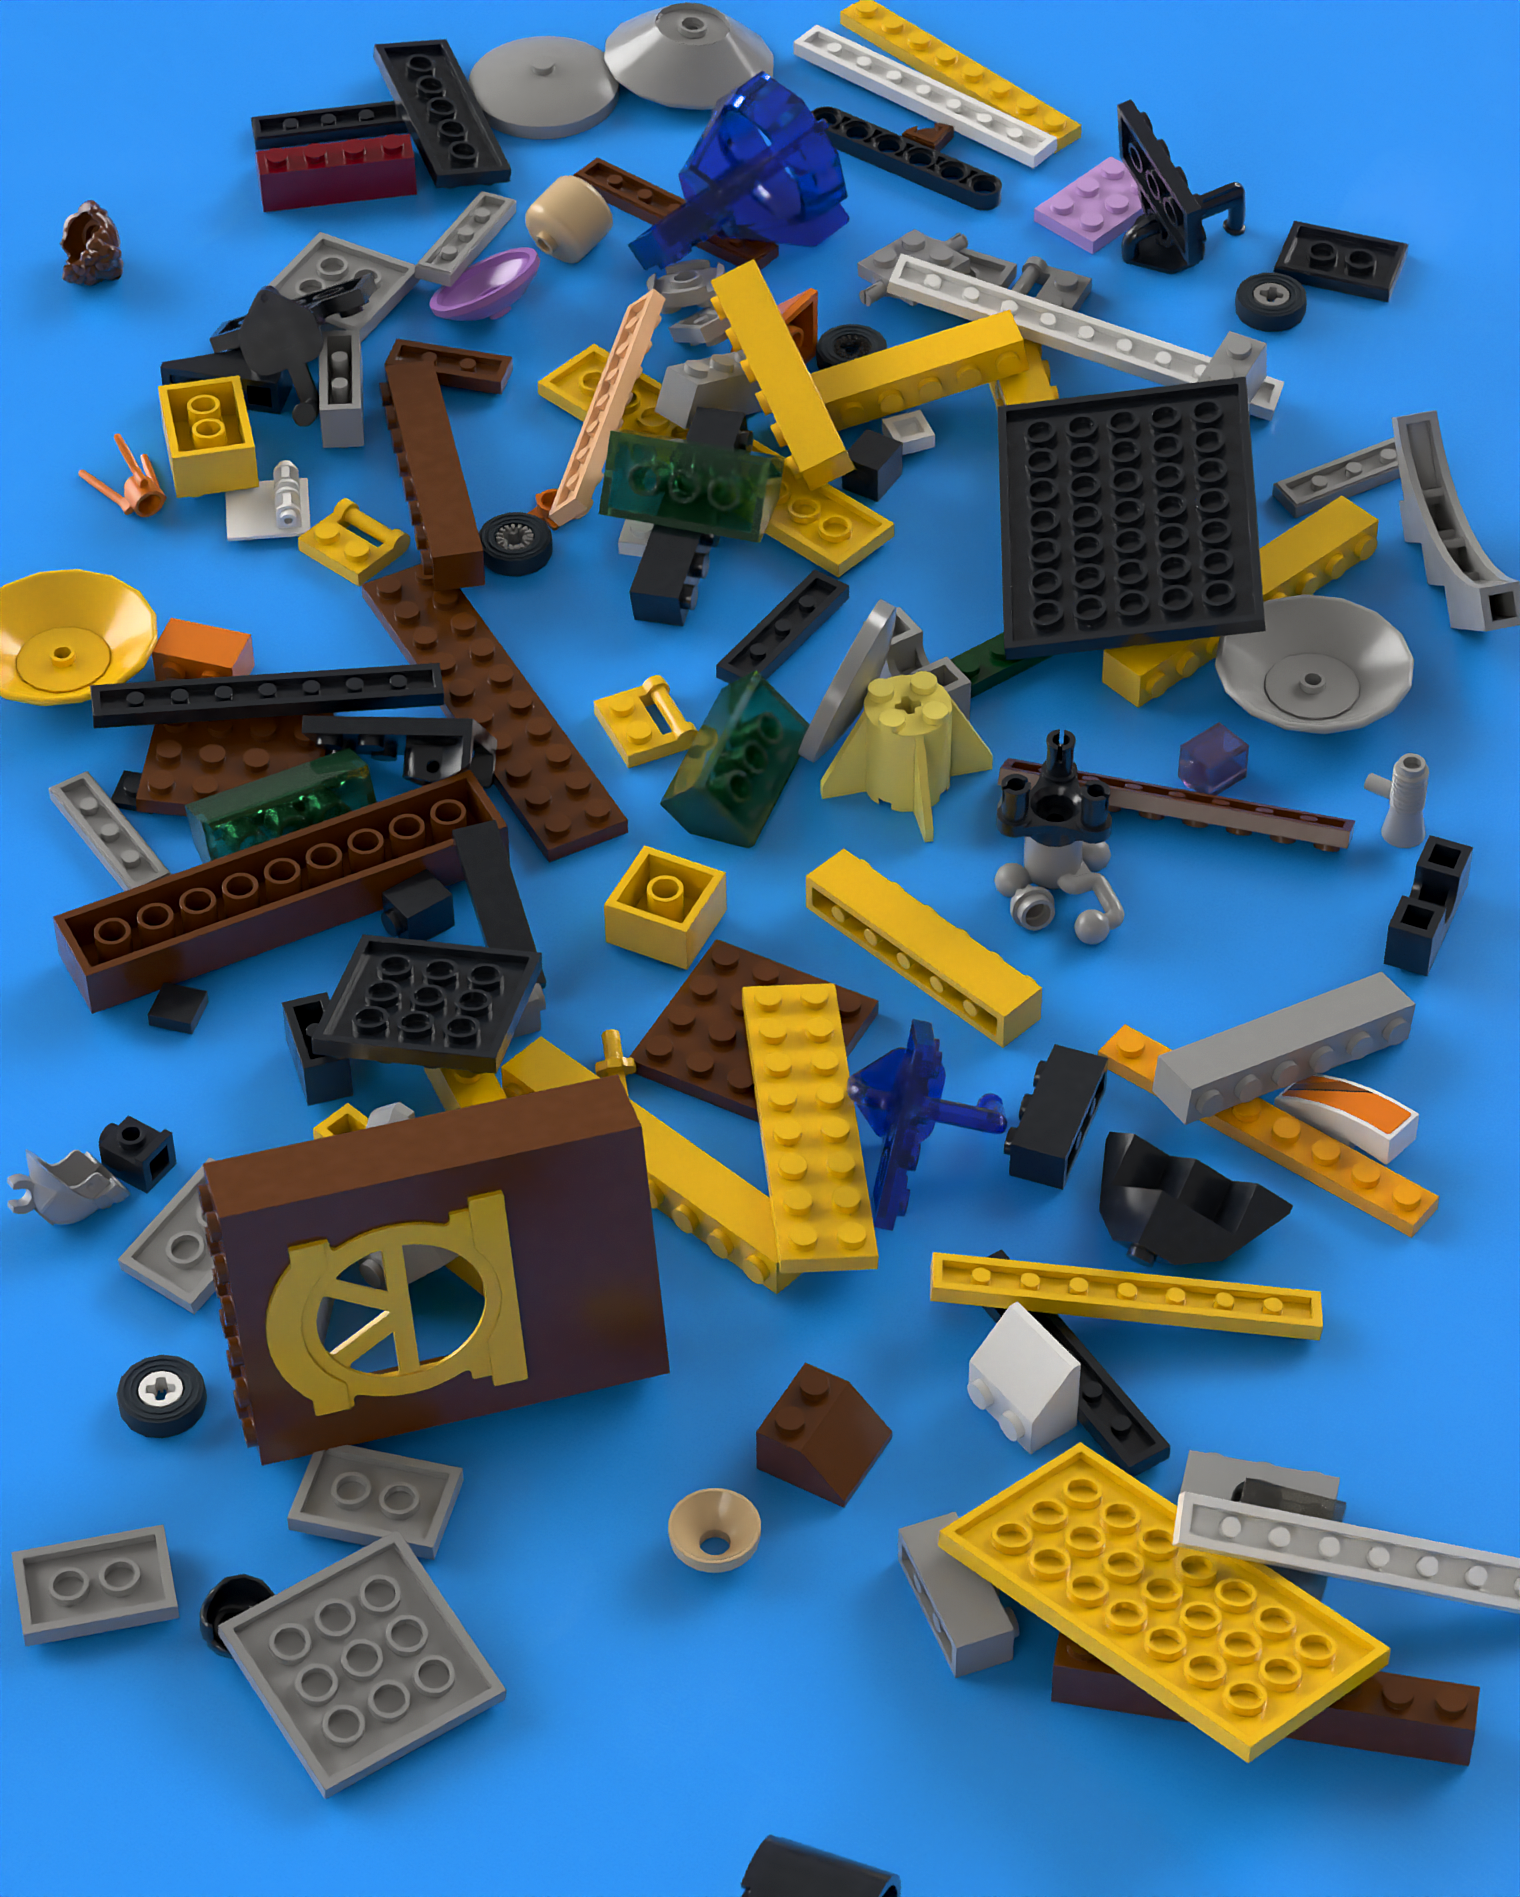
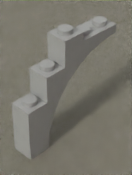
[1391,410,1520,632]

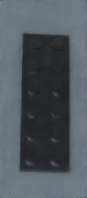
[373,39,511,189]

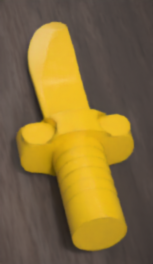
[595,1029,636,1095]

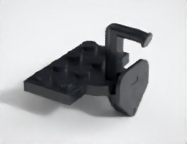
[1117,99,1246,274]
[209,273,377,427]

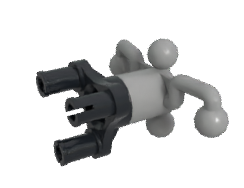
[994,729,1125,944]

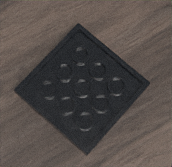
[311,934,542,1074]

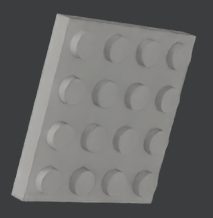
[218,1530,506,1799]

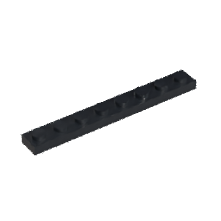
[90,663,444,729]

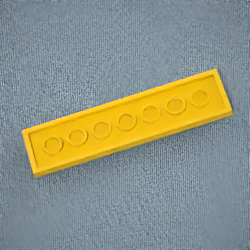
[742,983,879,1273]

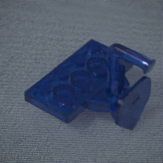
[846,1019,1008,1231]

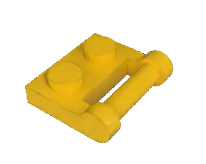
[298,498,410,587]
[593,675,700,768]

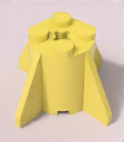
[820,671,993,843]

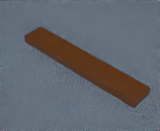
[573,157,779,270]

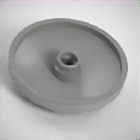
[468,36,620,139]
[798,599,897,763]

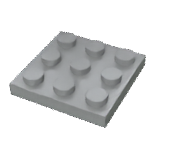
[267,232,421,342]

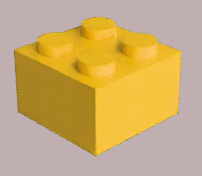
[604,845,727,970]

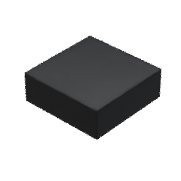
[148,982,209,1034]

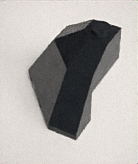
[1099,1132,1293,1268]

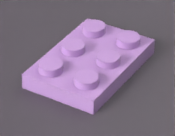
[1034,156,1144,254]

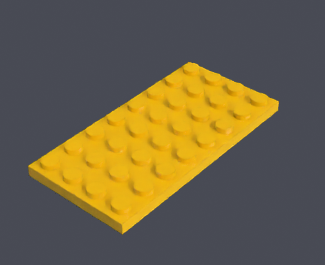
[938,1442,1391,1763]

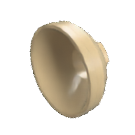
[668,1488,761,1573]

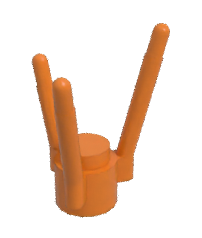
[78,433,167,517]

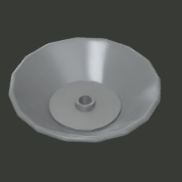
[604,2,774,110]
[1215,594,1415,734]

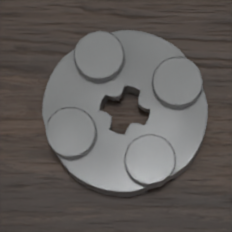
[647,259,725,314]

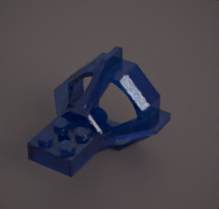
[627,71,850,270]

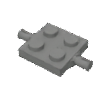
[857,229,970,306]

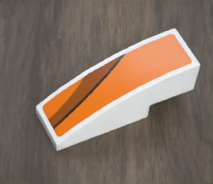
[1274,1074,1419,1165]

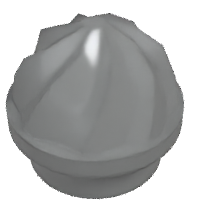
[1010,884,1055,931]

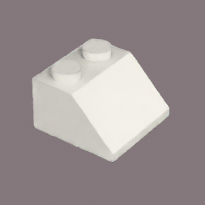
[967,1301,1081,1454]

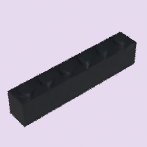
[629,406,753,626]

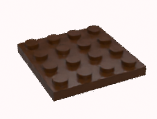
[136,677,337,828]
[629,939,879,1123]

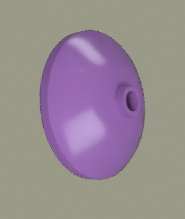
[429,247,540,321]

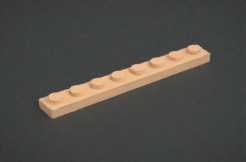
[548,289,665,527]

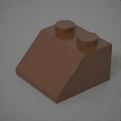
[756,1362,892,1508]

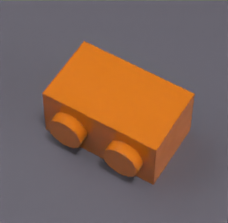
[152,618,255,681]

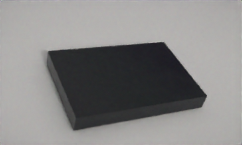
[1274,221,1409,302]

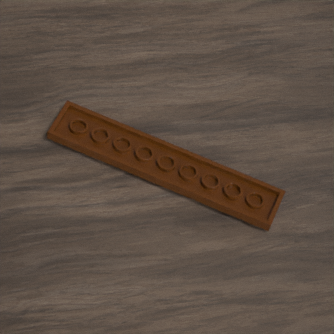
[361,564,628,862]

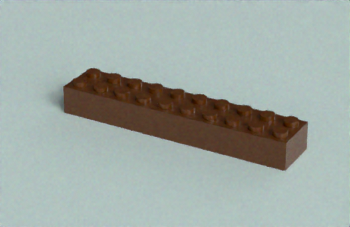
[53,770,510,1014]

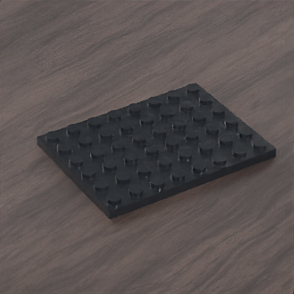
[998,377,1266,660]

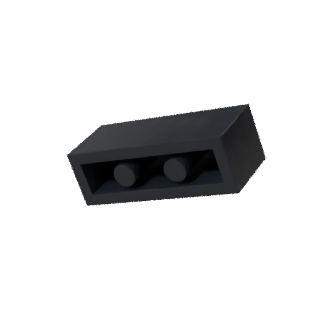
[1004,1044,1108,1190]

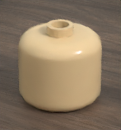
[525,175,613,263]

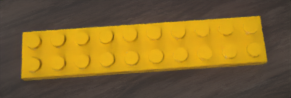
[537,344,895,578]

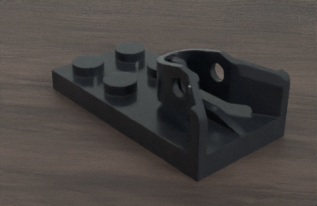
[302,716,497,789]

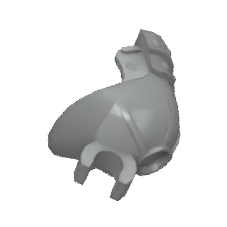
[7,1149,130,1226]

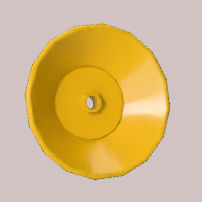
[0,569,158,706]

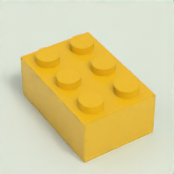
[158,375,259,498]

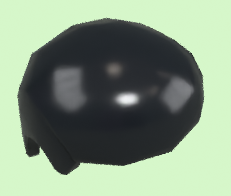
[199,1574,275,1659]

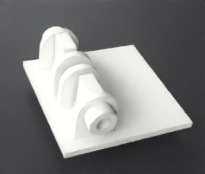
[225,460,311,541]

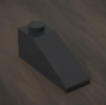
[160,349,294,414]

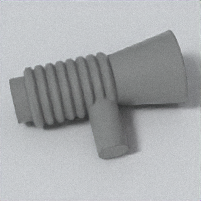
[1364,753,1429,848]

